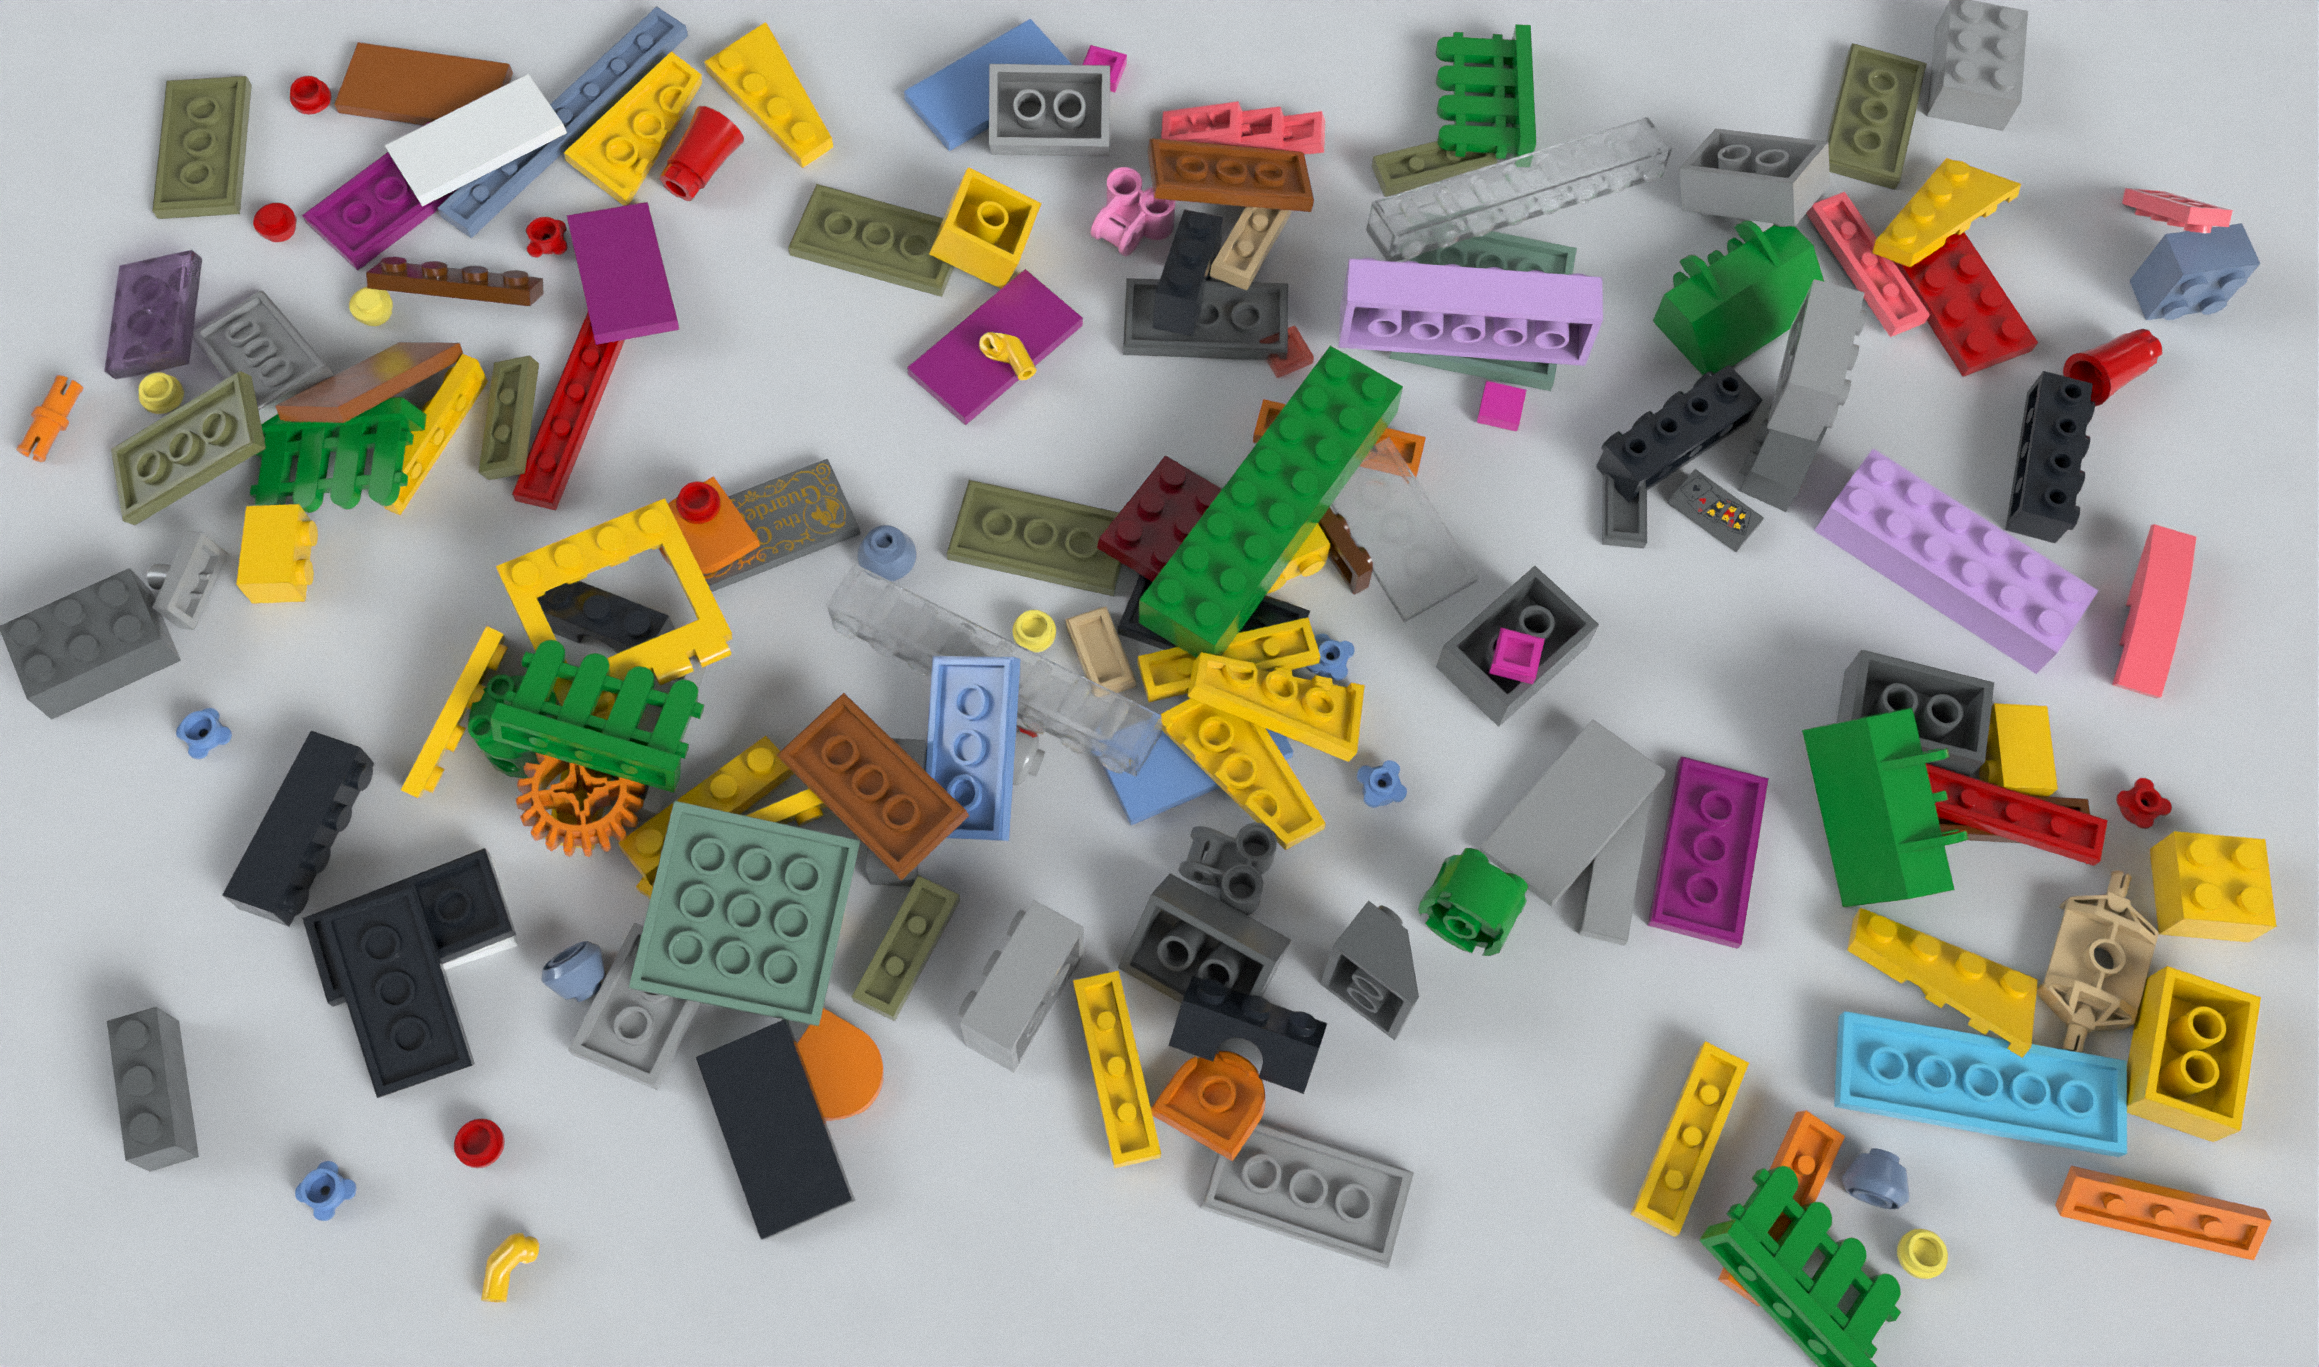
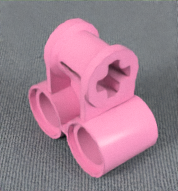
[1091,167,1175,257]

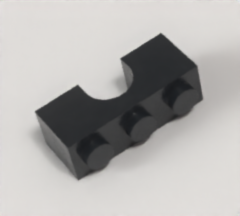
[1153,209,1224,336]
[537,581,675,654]
[1168,976,1327,1094]

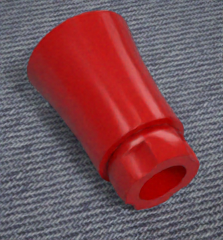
[659,106,744,201]
[2063,329,2163,406]

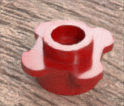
[526,217,568,258]
[2116,778,2172,829]

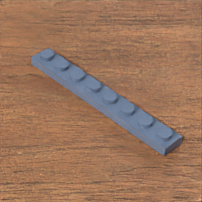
[437,6,688,238]

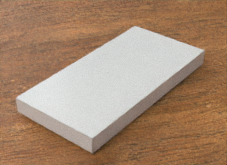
[385,74,567,206]

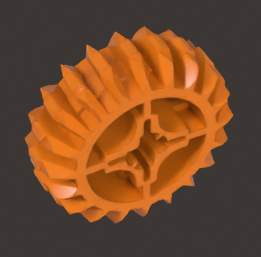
[516,753,645,857]

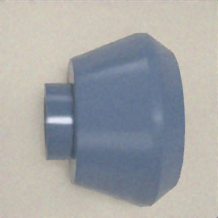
[857,525,917,582]
[541,941,605,1002]
[1842,1148,1910,1210]

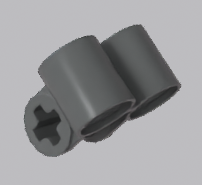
[1178,822,1277,916]

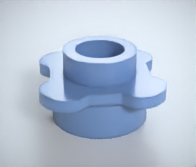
[1306,634,1355,680]
[176,708,232,759]
[1357,760,1407,808]
[295,1161,357,1221]

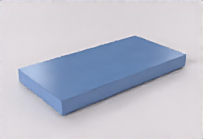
[904,19,1072,151]
[925,656,1021,841]
[1094,719,1294,826]

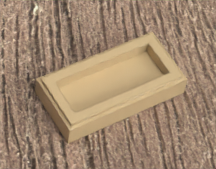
[1065,606,1136,700]

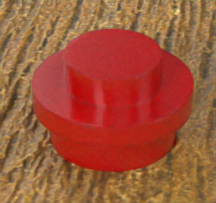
[290,76,332,115]
[253,203,297,242]
[676,481,721,524]
[454,1118,505,1168]

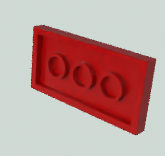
[1893,232,2038,377]

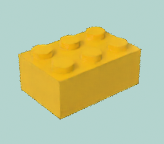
[2127,966,2261,1142]

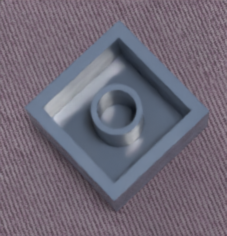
[2129,223,2261,320]

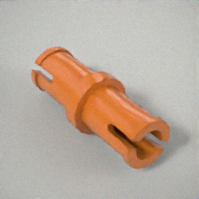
[16,375,84,462]

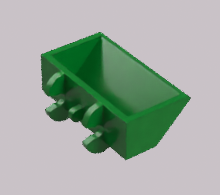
[1653,220,1824,376]
[1802,708,1969,907]

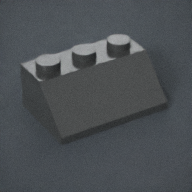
[1118,873,1291,1003]
[1320,900,1419,1041]

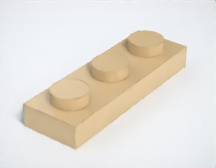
[1210,207,1292,290]

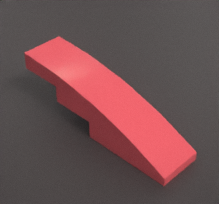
[1161,101,1325,154]
[2112,524,2196,698]

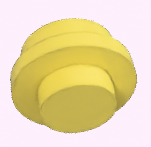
[349,287,393,326]
[139,373,184,414]
[1012,610,1056,653]
[1897,1229,1948,1279]

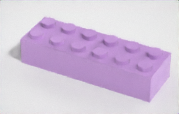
[1338,258,1603,366]
[1814,449,2098,674]

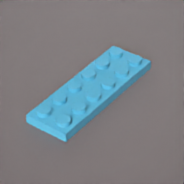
[1834,1011,2127,1158]

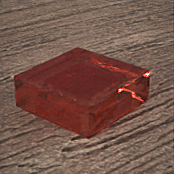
[1259,325,1314,378]

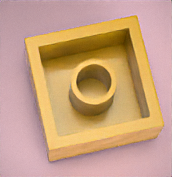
[929,167,1042,289]
[2149,831,2277,942]

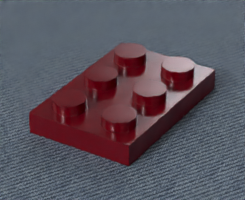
[1097,455,1222,582]

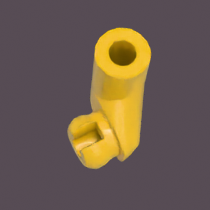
[979,332,1037,380]
[481,1233,539,1303]

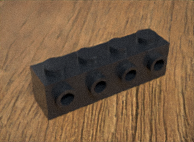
[1596,365,1763,503]
[2005,371,2095,544]

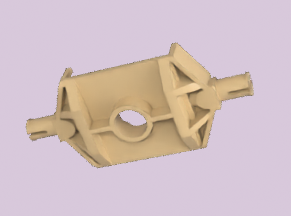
[2036,871,2159,1053]

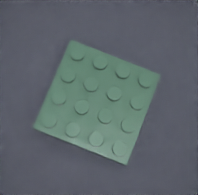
[1389,217,1577,391]
[629,801,860,1026]

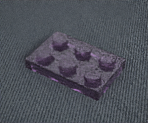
[104,250,202,380]

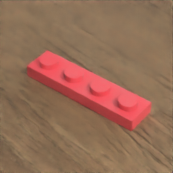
[2122,188,2233,233]
[1806,192,1930,337]

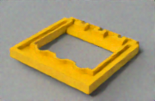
[496,498,733,715]

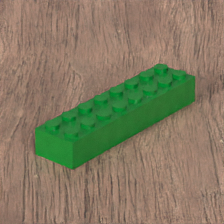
[1139,345,1403,658]

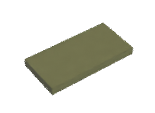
[1826,43,1927,190]
[152,76,252,219]
[788,184,954,297]
[111,371,266,526]
[947,480,1122,597]

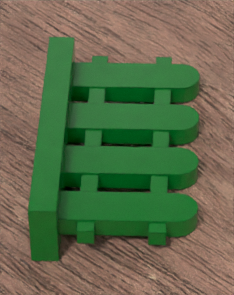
[1435,24,1536,170]
[250,397,427,513]
[491,640,704,793]
[1699,1166,1901,1367]

